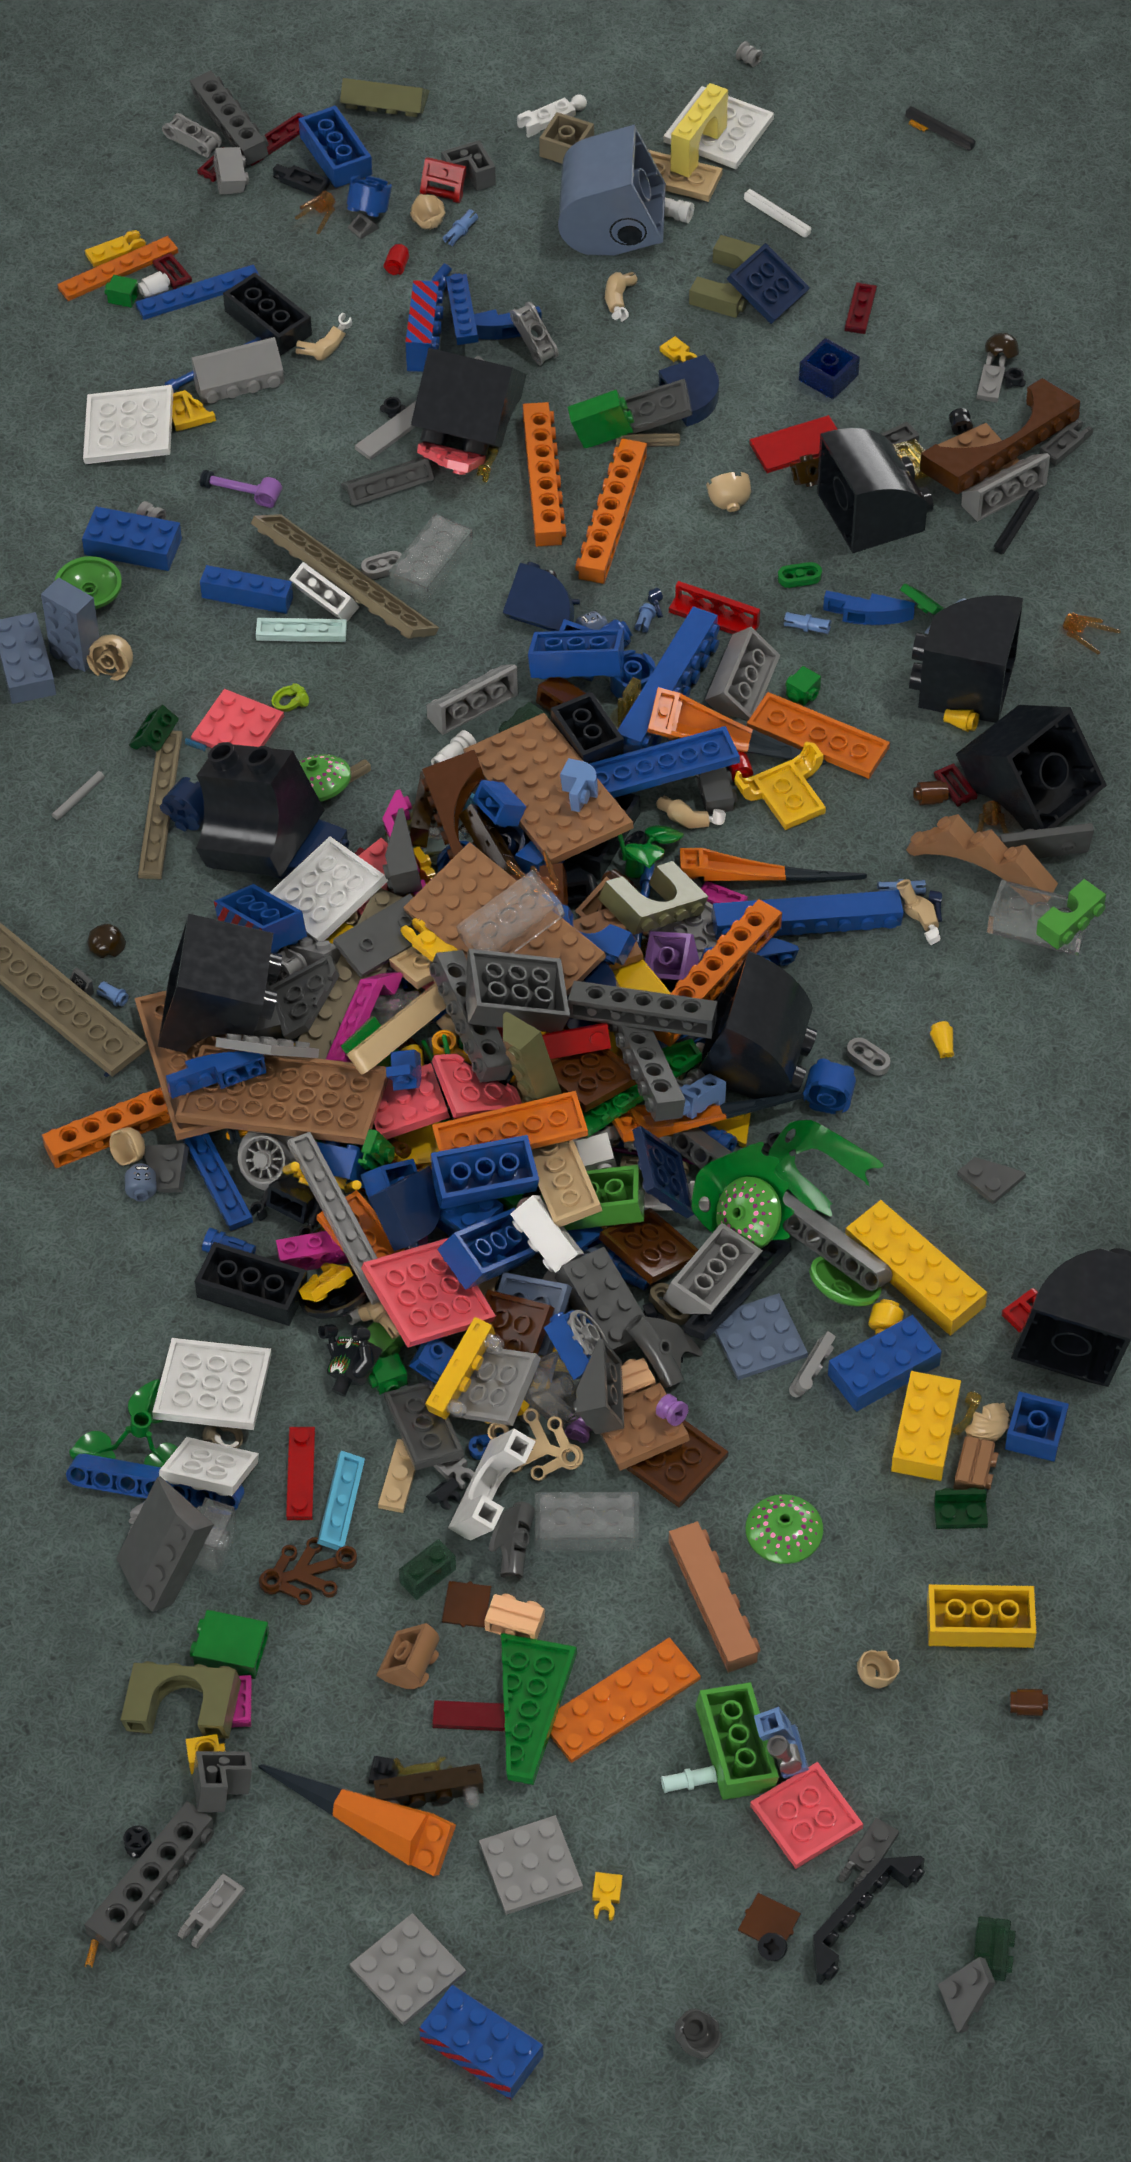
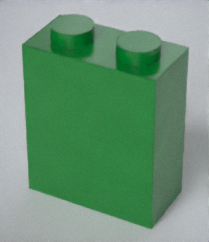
[568,389,635,448]
[190,1610,269,1679]

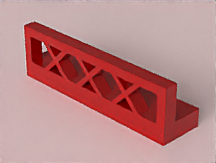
[669,581,760,634]

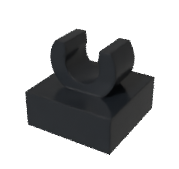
[426,1477,461,1510]
[368,1756,400,1784]

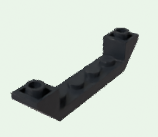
[812,1856,925,1985]

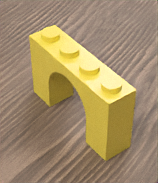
[670,83,728,178]

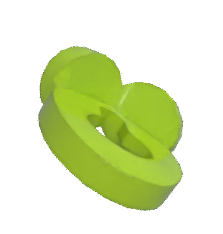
[271,683,309,712]

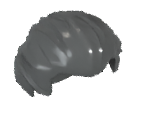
[675,2008,722,2060]

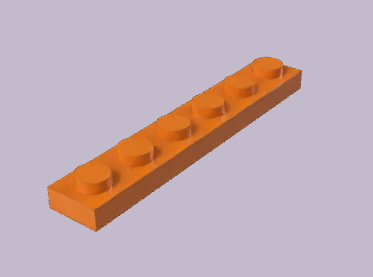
[57,236,178,301]

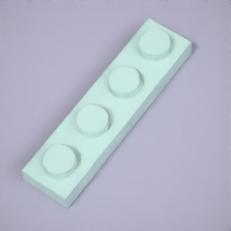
[256,618,347,642]

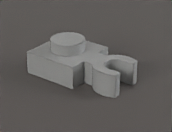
[434,1458,474,1490]

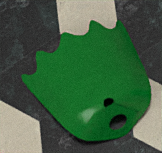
[769,1120,884,1217]
[692,1142,794,1240]

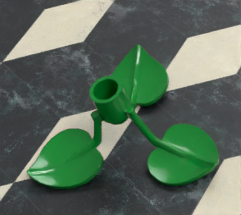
[618,825,684,878]
[69,1379,178,1468]

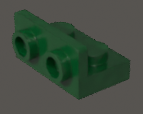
[129,704,179,752]
[934,1488,988,1529]

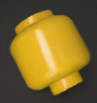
[868,1299,904,1335]

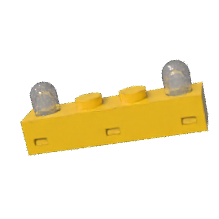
[425,1317,504,1420]

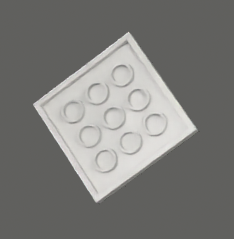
[663,86,774,169]
[83,385,173,464]
[269,837,388,942]
[152,1338,271,1430]

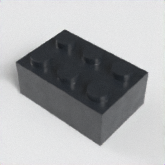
[551,692,624,764]

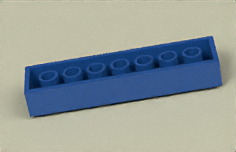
[618,606,720,754]

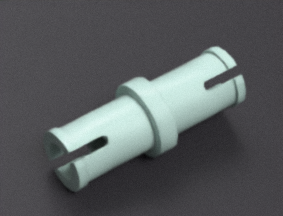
[661,1765,717,1793]

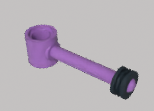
[200,470,282,508]

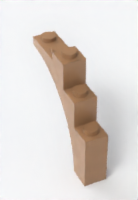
[906,814,1058,904]

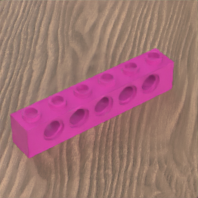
[276,1231,428,1271]

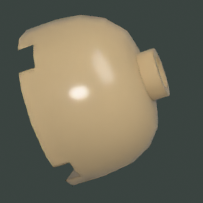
[706,472,751,512]
[87,634,133,680]

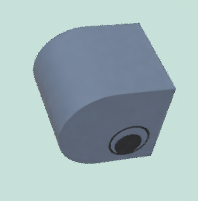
[558,125,666,255]

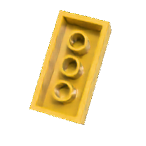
[891,1371,961,1481]
[927,1584,1036,1648]

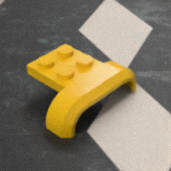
[734,742,826,830]

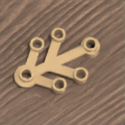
[488,1408,584,1481]

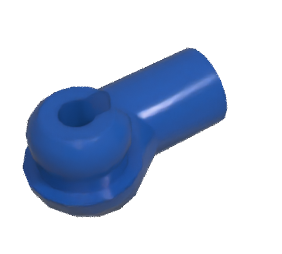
[432,263,452,291]

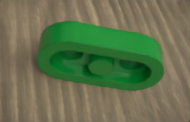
[778,562,822,588]

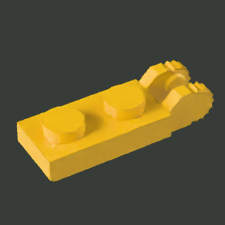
[85,230,146,267]
[400,918,458,961]

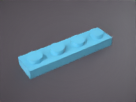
[317,1451,365,1550]

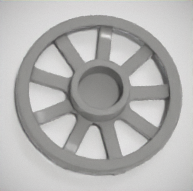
[567,1310,608,1355]

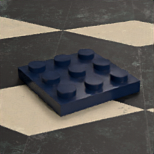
[727,243,810,324]
[633,1126,695,1218]

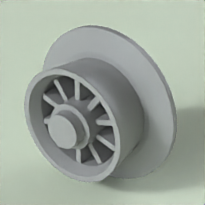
[238,1131,296,1191]

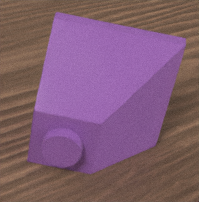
[645,931,700,984]

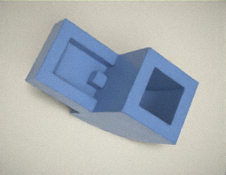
[560,758,599,812]

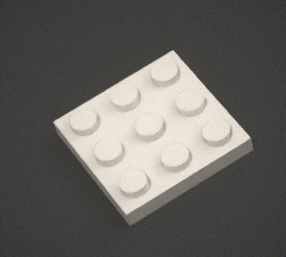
[159,1437,259,1496]

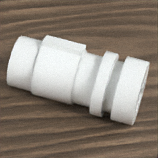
[664,197,694,223]
[431,730,477,765]

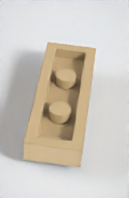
[378,1439,416,1513]

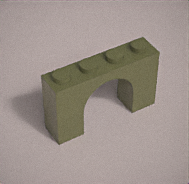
[689,235,761,318]
[598,861,709,935]
[121,1661,241,1739]

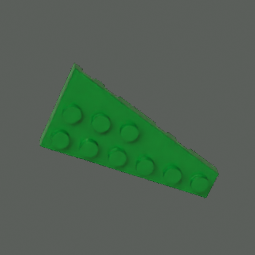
[582,1038,702,1138]
[501,1633,577,1785]

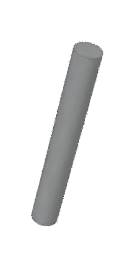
[52,771,105,820]

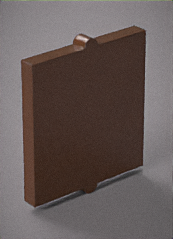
[442,1581,491,1628]
[738,1893,801,1944]

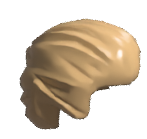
[410,194,446,230]
[965,1403,1011,1442]

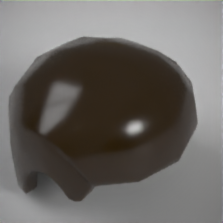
[985,333,1019,358]
[87,924,126,958]

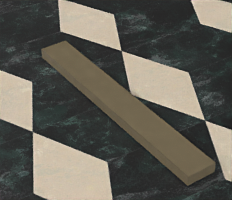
[138,731,183,879]

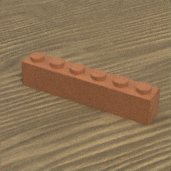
[669,1521,760,1673]

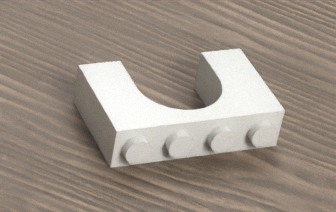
[448,1429,536,1540]

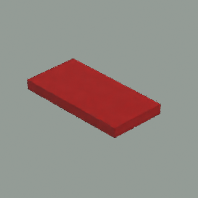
[749,415,838,473]

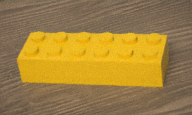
[845,1200,987,1336]

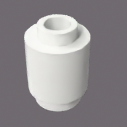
[138,271,170,299]

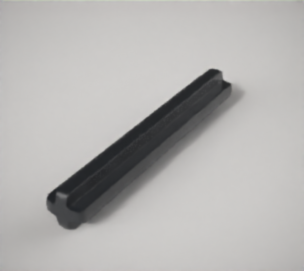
[905,106,976,151]
[994,489,1039,554]

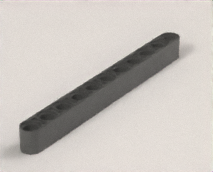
[672,1127,892,1291]

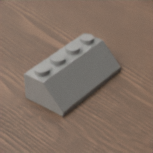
[192,337,284,404]
[961,453,1050,522]
[705,627,780,720]
[427,664,518,735]
[663,1223,763,1314]

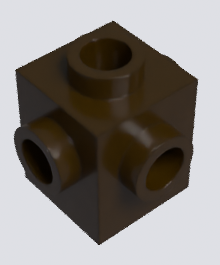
[789,454,819,487]

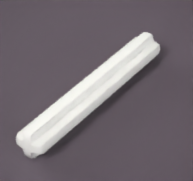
[744,189,811,237]

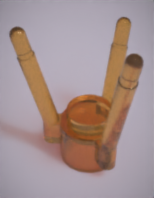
[295,191,335,234]
[1063,612,1121,655]
[977,801,1009,834]
[506,850,561,901]

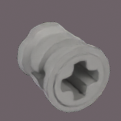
[736,41,763,67]

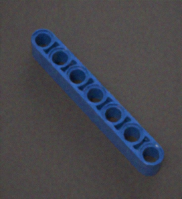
[66,1454,245,1513]

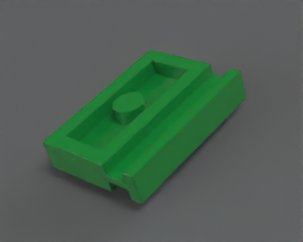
[358,1129,395,1171]

